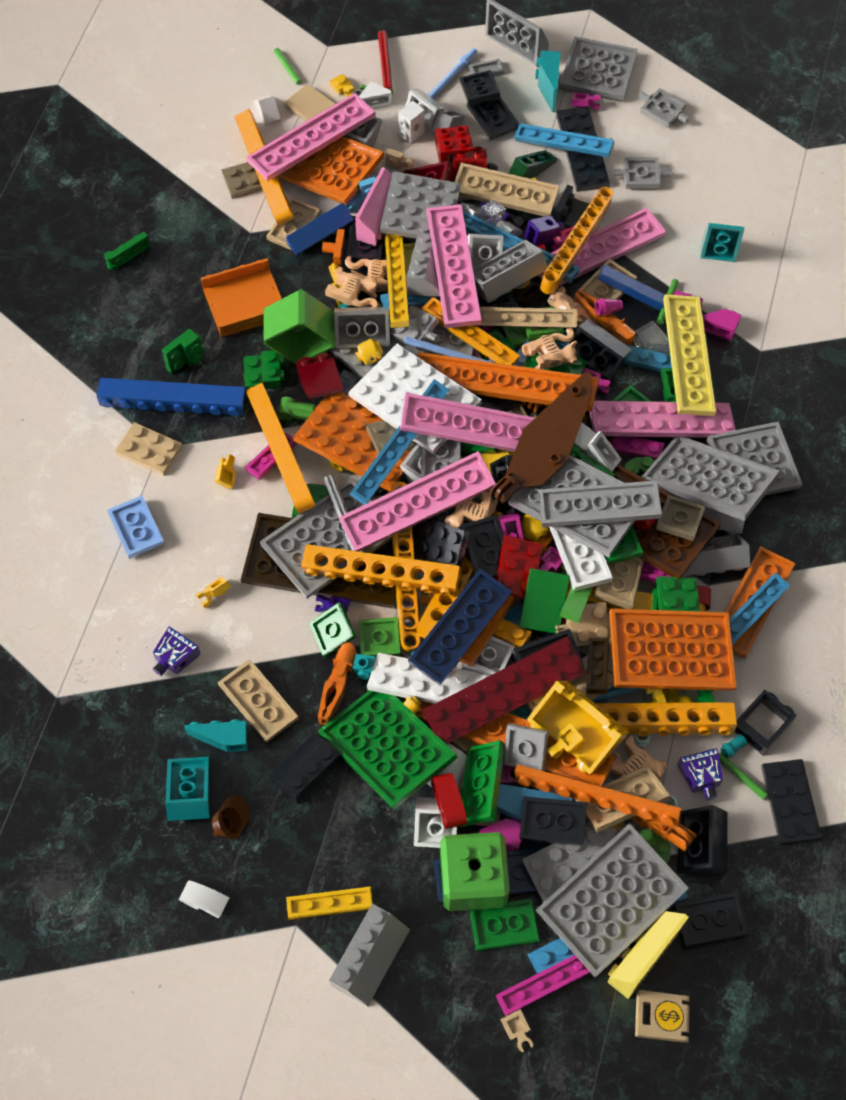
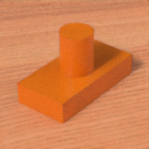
[322,229,345,267]

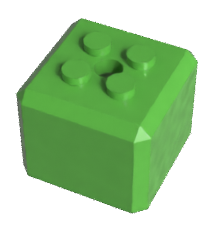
[264,289,335,364]
[440,832,510,911]

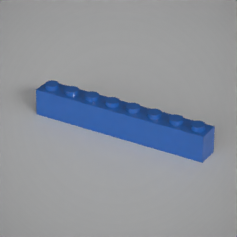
[96,378,247,416]

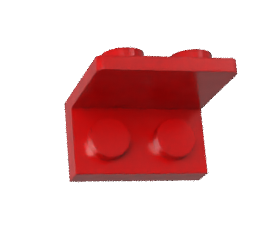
[435,126,474,163]
[453,146,487,174]

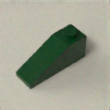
[508,150,557,179]

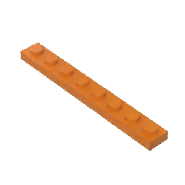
[515,764,681,827]

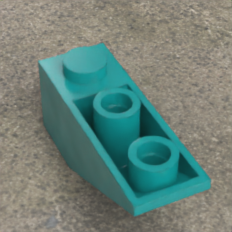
[184,719,248,752]

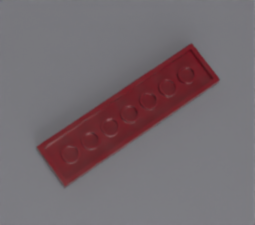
[422,636,586,745]

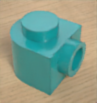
[353,654,376,680]

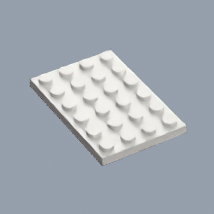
[348,344,482,454]

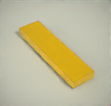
[286,886,373,920]

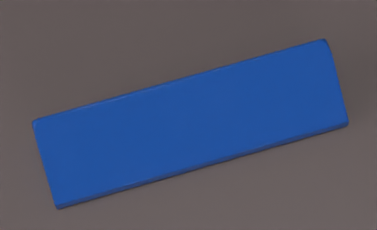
[286,203,354,256]
[597,264,665,311]

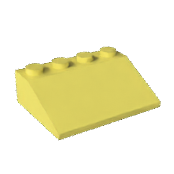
[608,911,689,999]

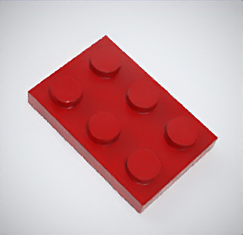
[496,535,543,599]

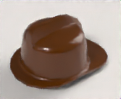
[212,795,250,840]

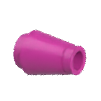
[595,298,623,316]

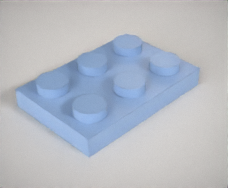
[107,496,165,559]

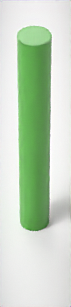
[274,48,302,85]
[657,279,679,324]
[719,753,768,800]

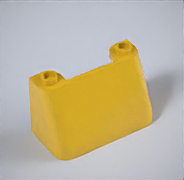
[527,681,629,774]

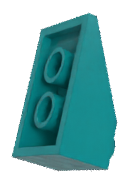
[535,50,561,112]
[700,223,745,262]
[166,757,210,821]

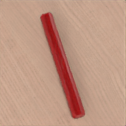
[378,30,393,91]

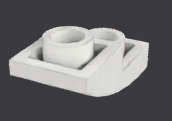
[179,880,229,918]

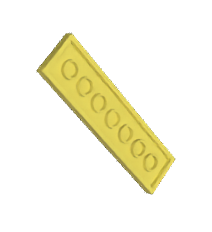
[663,294,716,416]

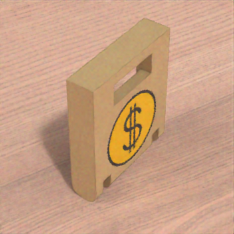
[635,990,690,1043]

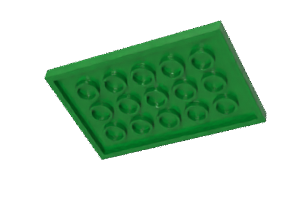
[318,690,457,810]

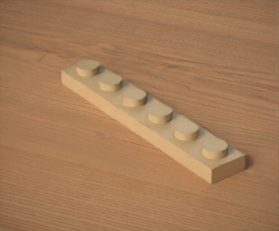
[476,307,577,328]

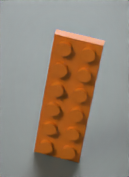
[725,546,796,659]

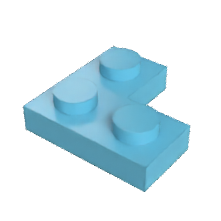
[345,177,376,213]

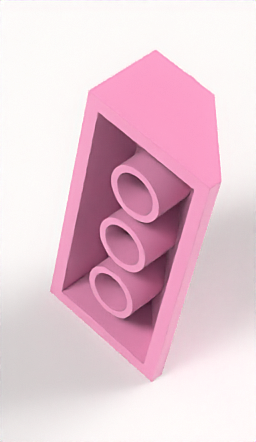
[356,167,392,246]

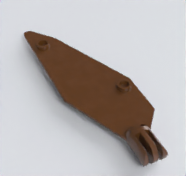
[489,372,592,504]

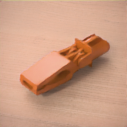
[574,289,635,346]
[318,642,357,725]
[630,816,696,851]

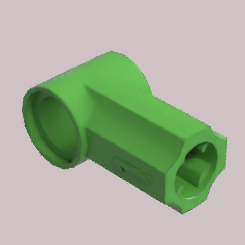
[277,397,315,421]

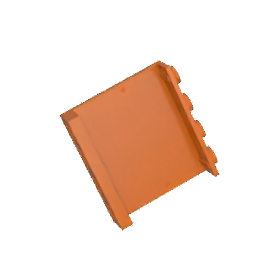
[201,258,282,338]

